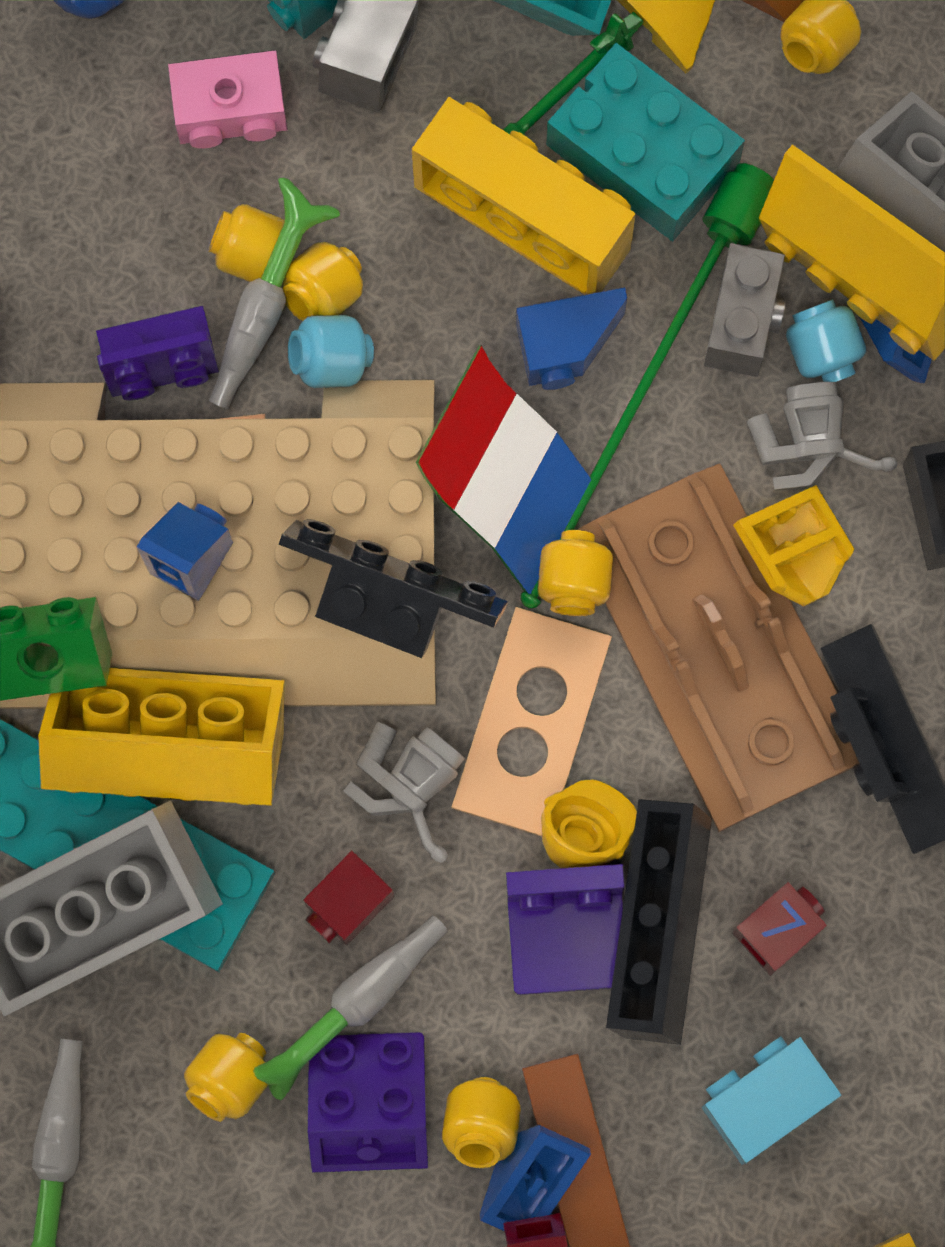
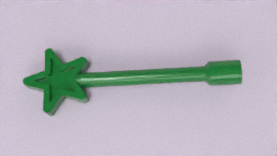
[503,12,644,135]

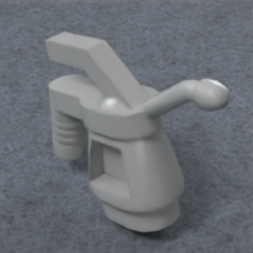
[746,382,898,491]
[343,722,465,863]

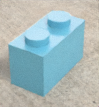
[701,1036,841,1165]

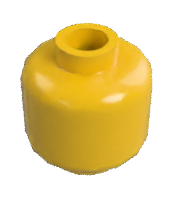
[780,0,861,74]
[208,204,284,282]
[282,242,363,321]
[538,530,613,616]
[184,1033,269,1122]
[442,1077,521,1168]

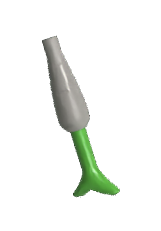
[209,178,340,409]
[253,915,448,1100]
[30,1038,83,1247]

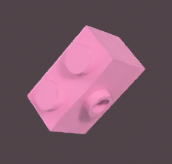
[168,50,287,148]

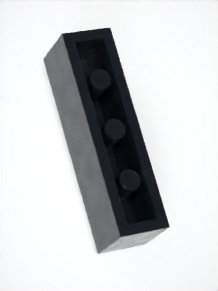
[606,799,712,1045]

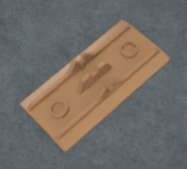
[577,464,859,832]

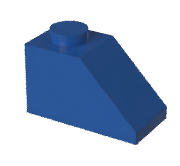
[516,287,627,390]
[137,502,233,601]

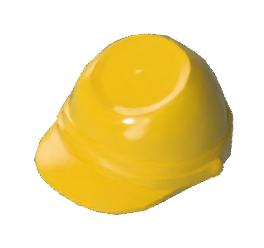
[541,779,637,868]

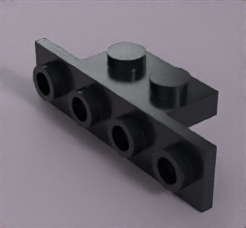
[278,519,508,658]
[821,624,945,854]

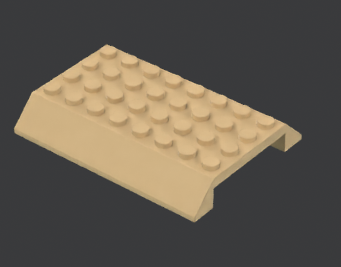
[0,380,436,709]

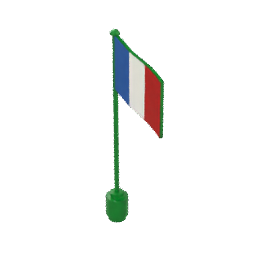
[415,163,774,609]

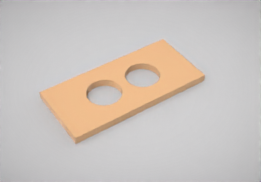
[451,607,612,837]

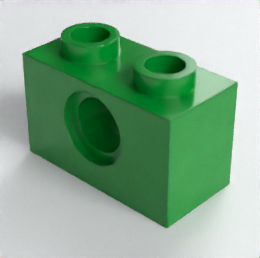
[0,597,112,701]

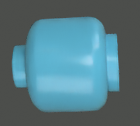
[786,299,866,382]
[288,315,374,388]

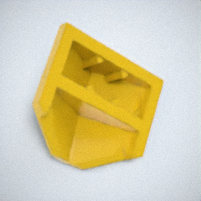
[733,485,854,607]

